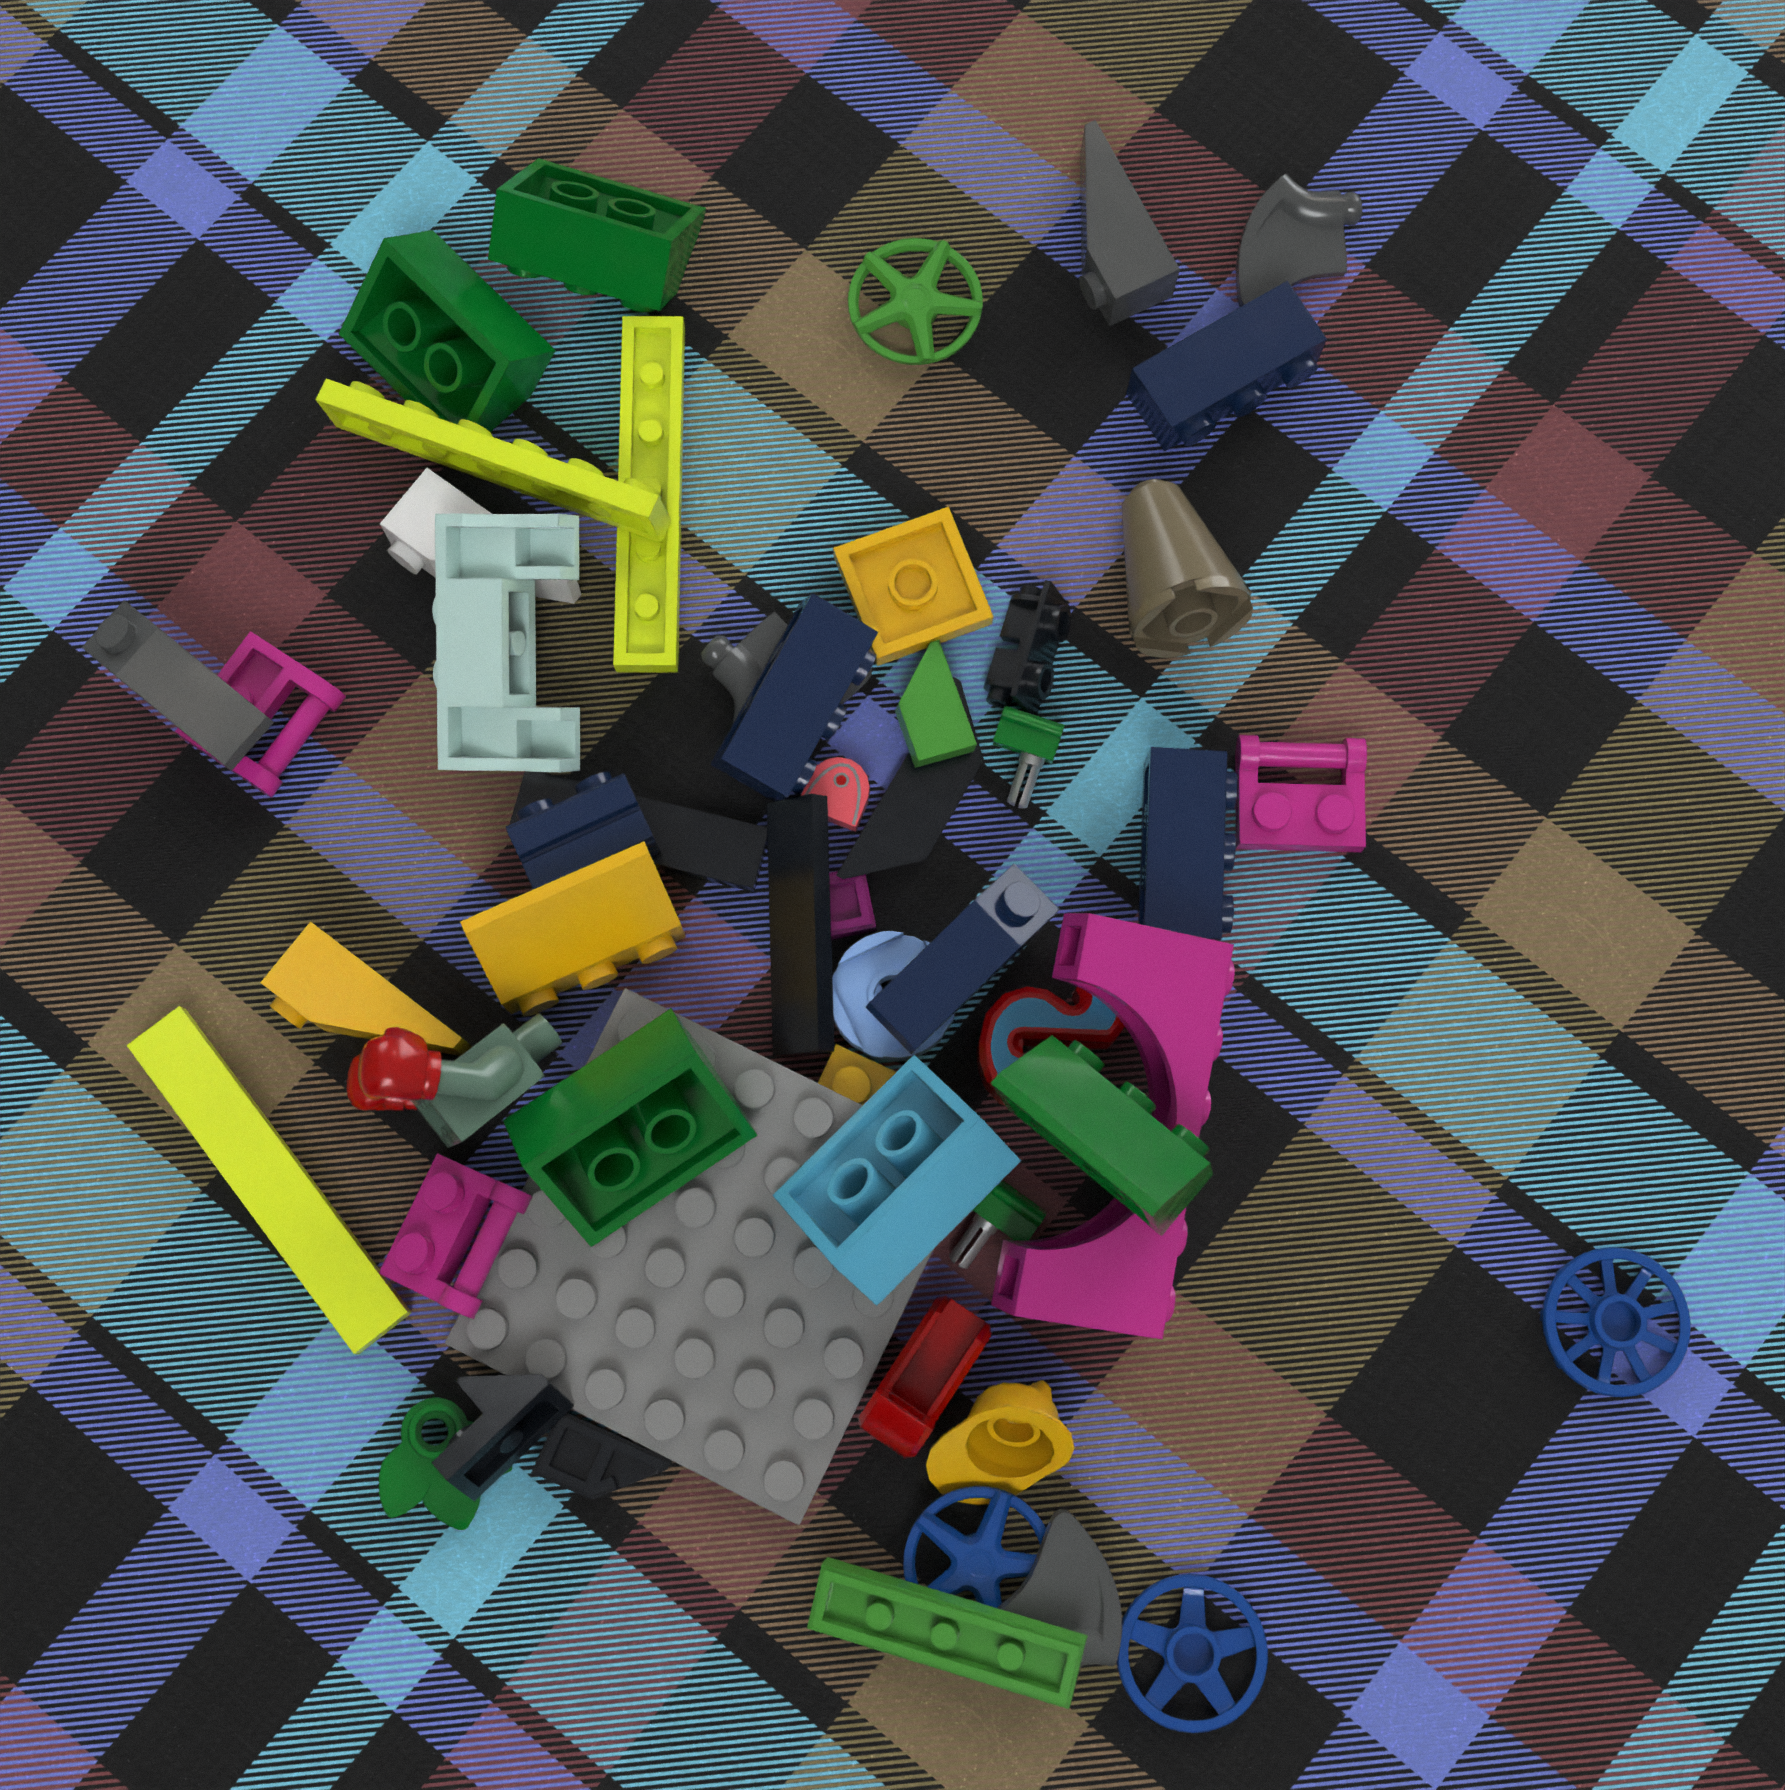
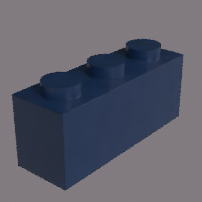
[1126,281,1327,452]
[710,593,878,802]
[1138,747,1237,941]

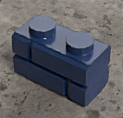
[506,772,660,889]

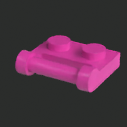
[175,631,346,798]
[1235,735,1367,853]
[379,1153,533,1319]

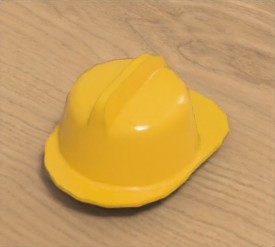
[926,1380,1075,1505]

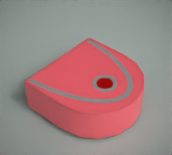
[801,757,870,832]

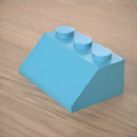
[772,1055,1021,1306]

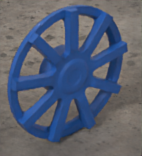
[1540,1247,1691,1397]

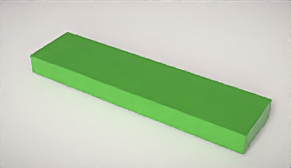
[807,1557,1088,1709]

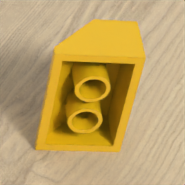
[460,841,686,1016]

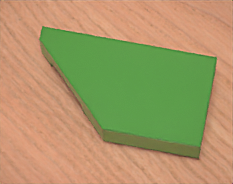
[895,640,977,768]

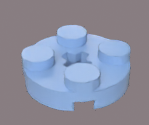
[832,931,955,1061]

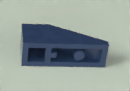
[865,864,1060,1054]

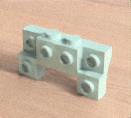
[432,513,580,773]

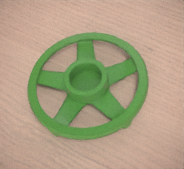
[848,238,983,365]

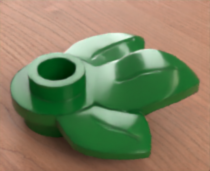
[378,1398,512,1530]

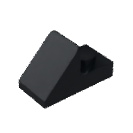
[432,1374,575,1502]

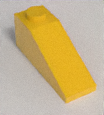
[260,921,472,1056]

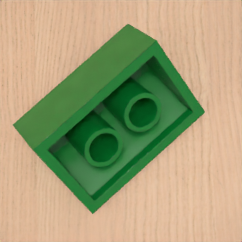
[488,158,706,312]
[338,230,556,432]
[503,1008,757,1247]
[991,1035,1213,1236]

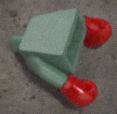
[347,1013,562,1148]

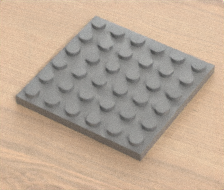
[444,988,934,1525]

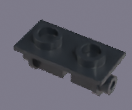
[983,580,1071,716]

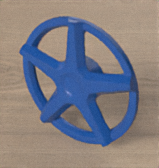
[903,1486,1046,1608]
[1117,1573,1268,1733]

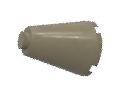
[1122,479,1253,658]

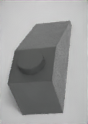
[1079,120,1180,326]
[82,600,274,771]

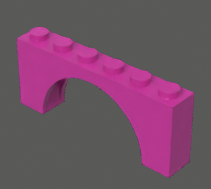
[991,913,1235,1339]

